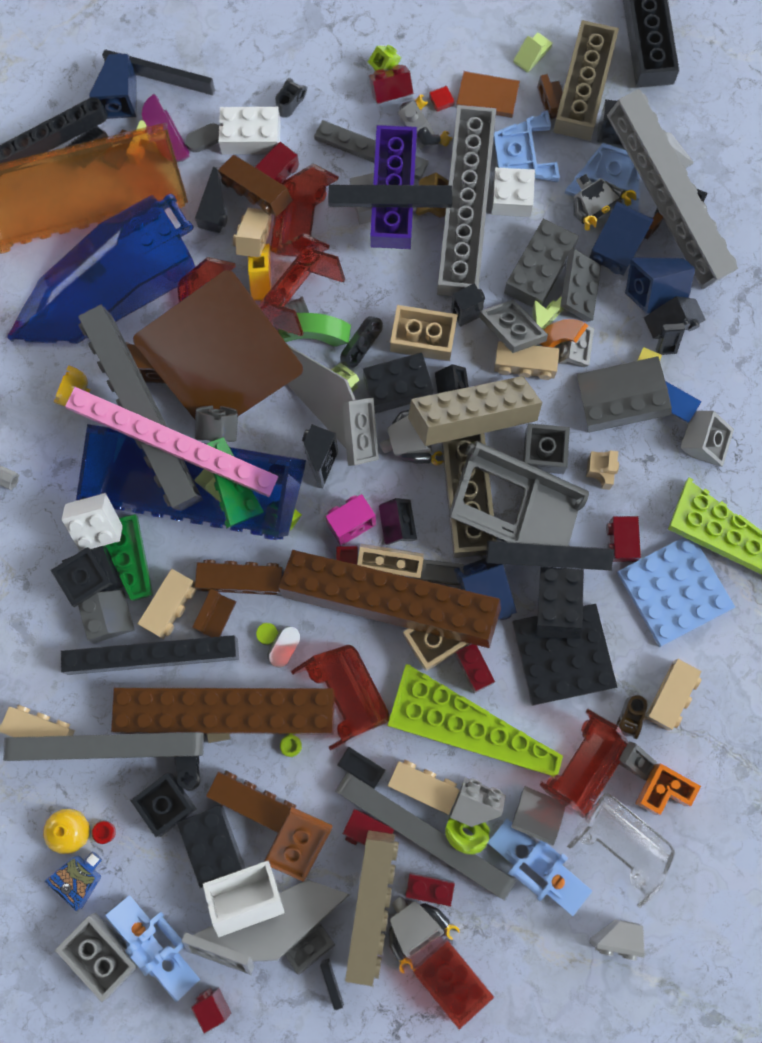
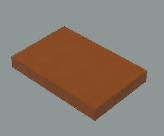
[456,71,520,118]
[264,807,333,882]

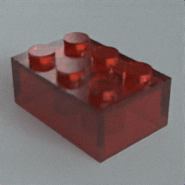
[413,938,495,1030]

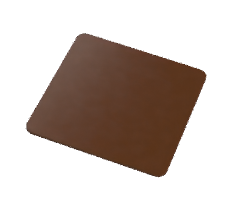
[133,270,303,420]

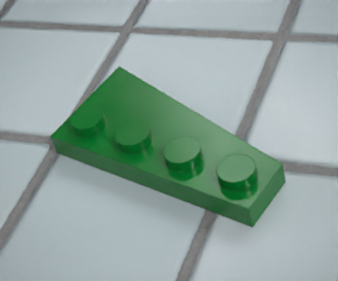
[206,437,263,528]
[105,514,153,601]

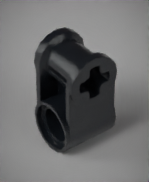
[275,78,307,118]
[174,756,200,791]

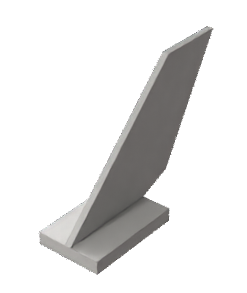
[287,344,379,466]
[181,880,349,975]

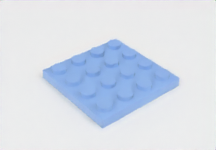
[617,537,735,647]

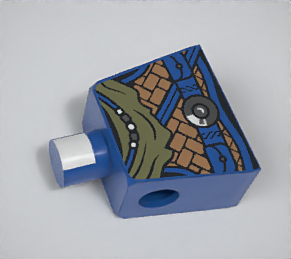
[45,851,102,911]

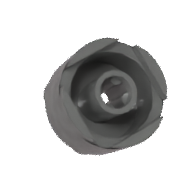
[195,406,238,442]

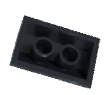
[302,424,338,489]

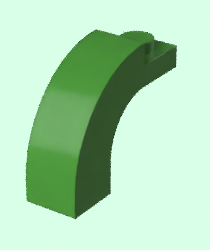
[278,313,351,347]

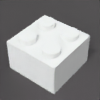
[491,167,535,217]
[62,493,123,551]

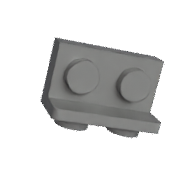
[558,326,594,368]

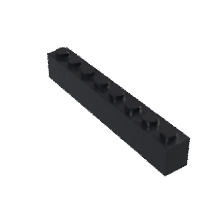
[61,635,239,675]

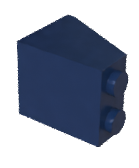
[89,53,137,119]
[589,201,653,276]
[625,258,695,314]
[454,558,517,620]

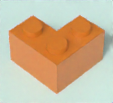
[635,763,701,815]

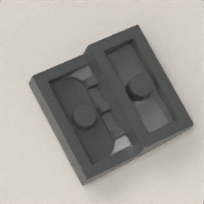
[511,786,566,846]
[285,922,335,975]

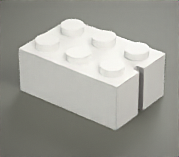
[219,107,280,155]
[203,860,285,937]

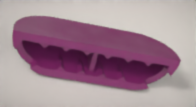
[142,94,190,162]

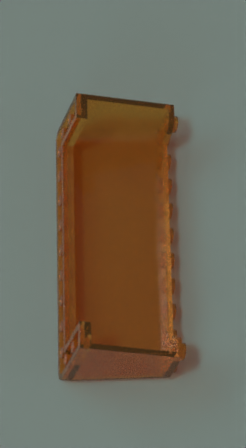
[0,123,188,254]

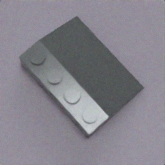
[577,356,672,433]

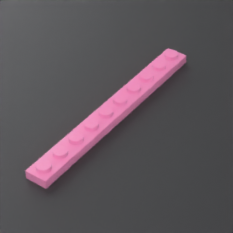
[65,387,278,497]

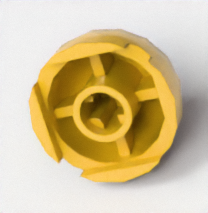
[53,365,91,406]
[43,809,90,854]

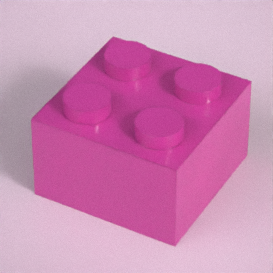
[325,494,376,546]

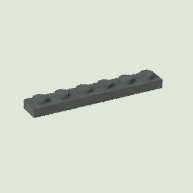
[314,120,428,180]

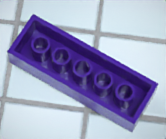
[370,125,417,249]

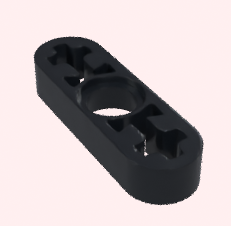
[340,316,383,368]

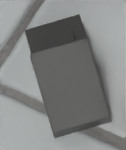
[617,741,657,781]

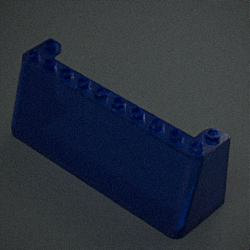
[76,424,306,540]

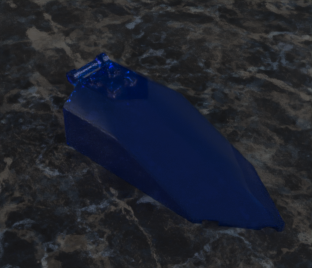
[7,194,198,344]

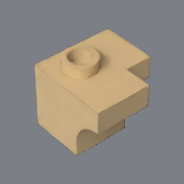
[586,450,619,490]

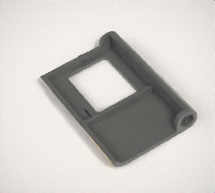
[449,441,589,546]

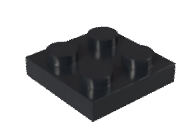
[51,547,112,607]

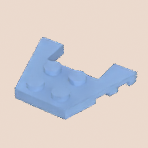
[493,110,560,182]
[565,143,640,212]

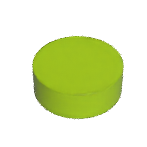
[256,623,278,645]
[280,735,302,757]

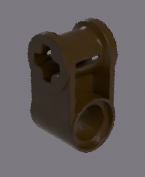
[615,695,648,739]

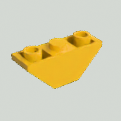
[248,244,272,301]

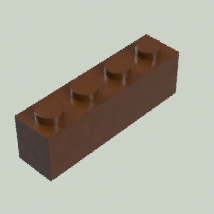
[218,154,293,217]
[195,560,284,596]
[206,770,297,833]

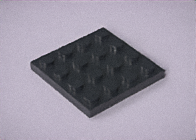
[512,603,618,706]

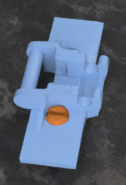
[488,819,592,916]
[105,895,200,1002]

